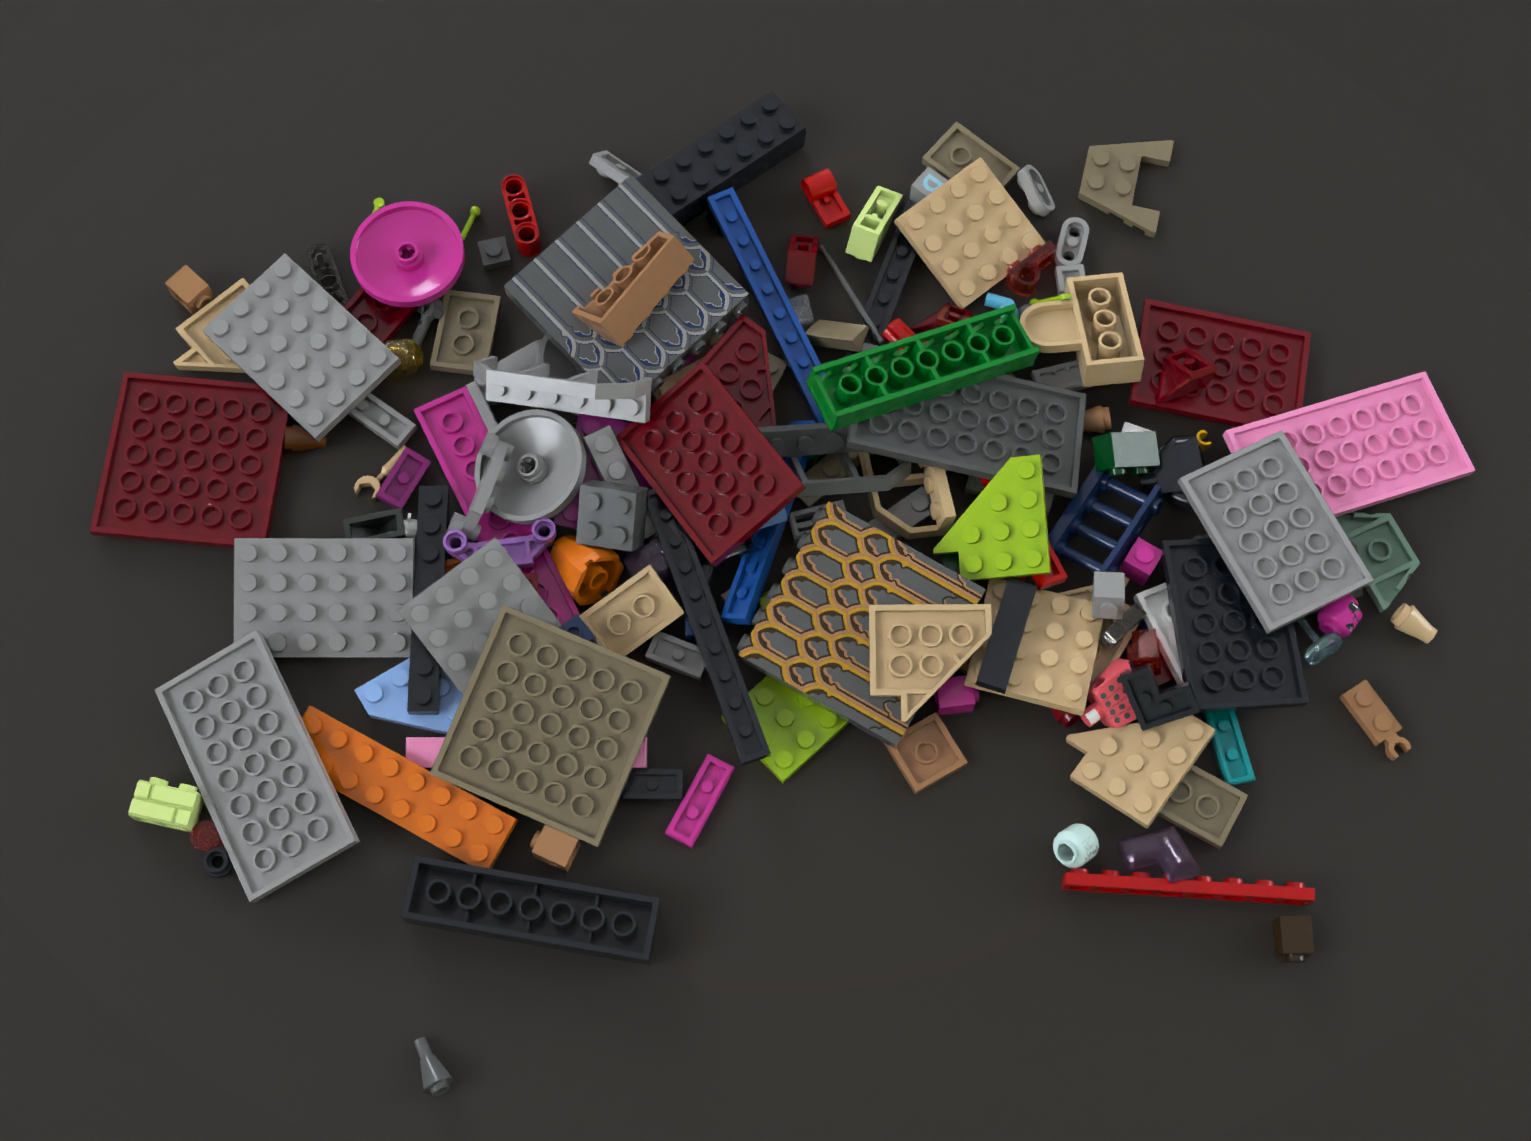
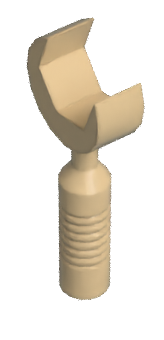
[354,445,406,503]

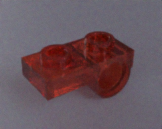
[1005,240,1057,297]

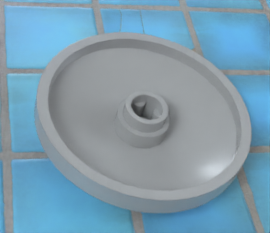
[475,409,586,525]

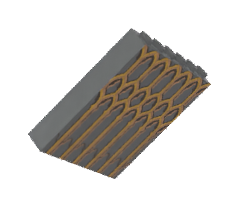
[736,501,986,749]

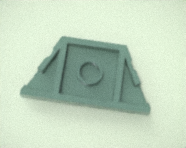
[1336,512,1420,613]

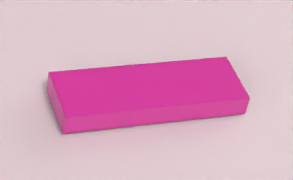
[665,754,735,849]

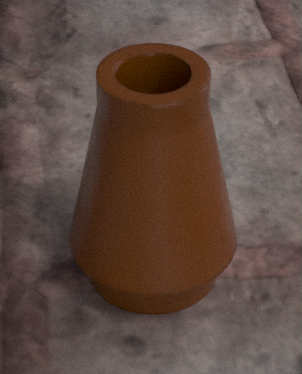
[285,424,327,452]

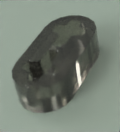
[1098,603,1147,652]

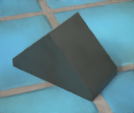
[343,508,406,538]

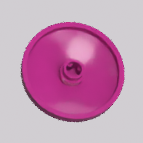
[350,201,465,307]

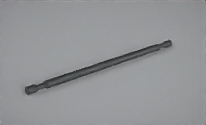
[819,245,885,344]

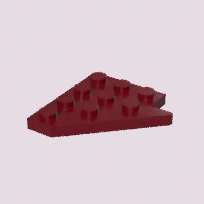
[697,314,777,427]

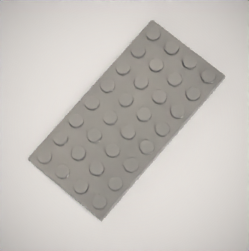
[155,630,360,903]

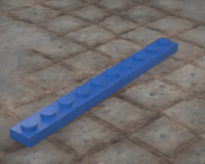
[707,187,826,423]

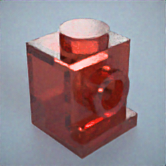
[1127,629,1161,676]

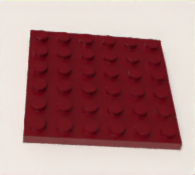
[90,372,291,548]

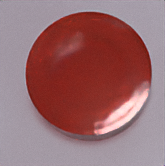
[190,820,222,852]

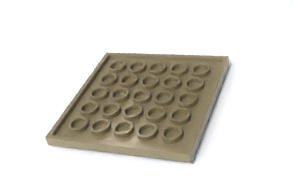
[430,605,672,847]

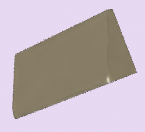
[805,319,869,352]

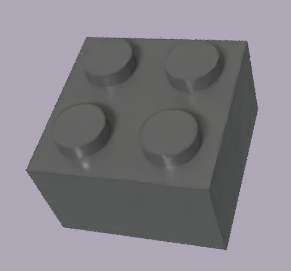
[576,480,648,552]

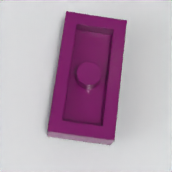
[375,447,431,509]

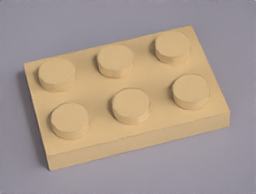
[579,564,685,656]

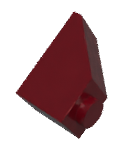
[785,234,819,288]

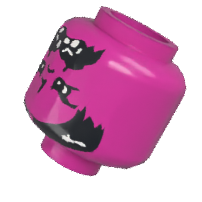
[1317,595,1362,639]

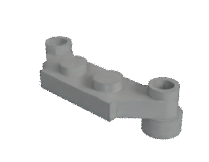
[446,432,514,542]

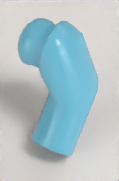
[984,292,1019,319]

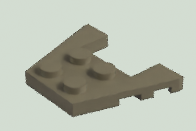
[1078,140,1174,238]

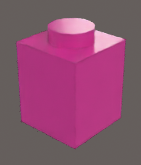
[1119,537,1163,587]
[934,675,979,716]

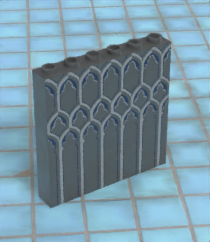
[504,174,749,394]

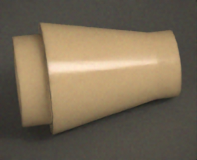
[1390,603,1437,644]

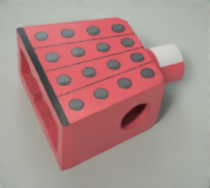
[1080,658,1137,729]

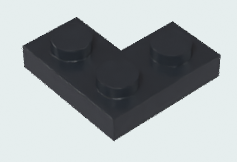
[1120,663,1201,731]

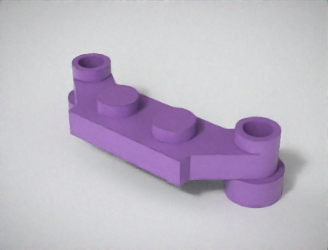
[443,518,556,569]

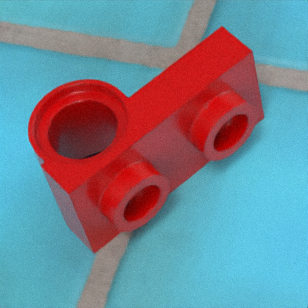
[800,168,851,230]

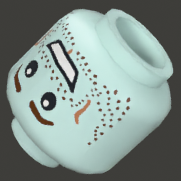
[1053,823,1099,868]

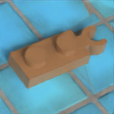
[1339,679,1411,761]

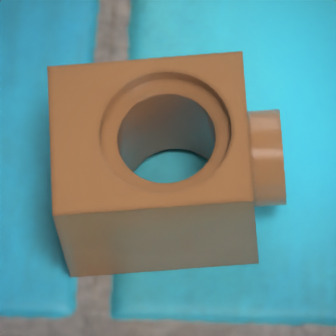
[165,265,215,315]
[530,824,581,873]

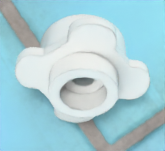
[403,513,417,539]

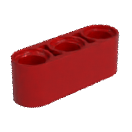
[501,174,542,257]

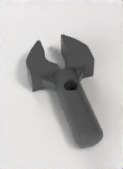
[410,299,443,349]

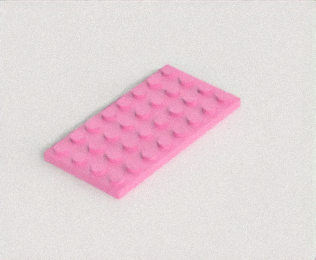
[1222,371,1475,517]

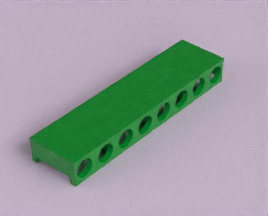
[805,304,1040,431]

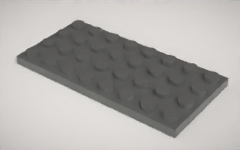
[846,343,1086,499]

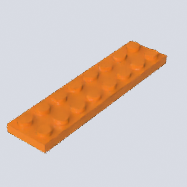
[302,705,518,869]

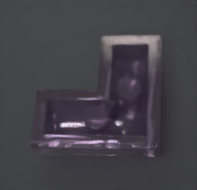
[1118,826,1200,883]

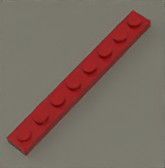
[1061,868,1315,906]

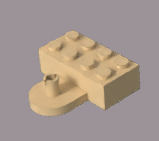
[1020,272,1145,387]

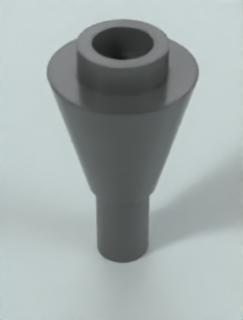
[414,1037,454,1097]

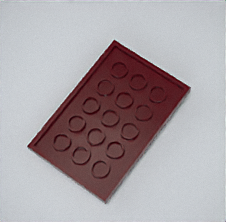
[1128,299,1311,427]
[616,361,806,567]

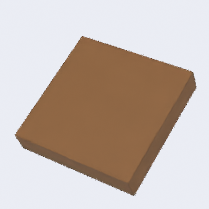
[884,712,968,795]

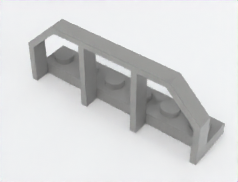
[473,356,652,423]

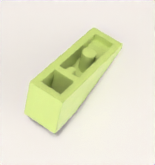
[845,186,903,262]

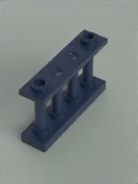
[1048,465,1164,573]

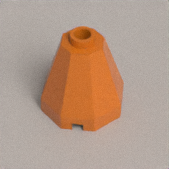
[550,535,624,606]

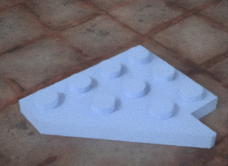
[354,658,463,735]

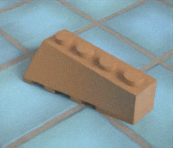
[571,231,694,346]

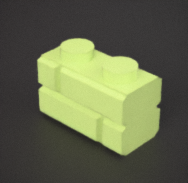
[128,777,204,833]

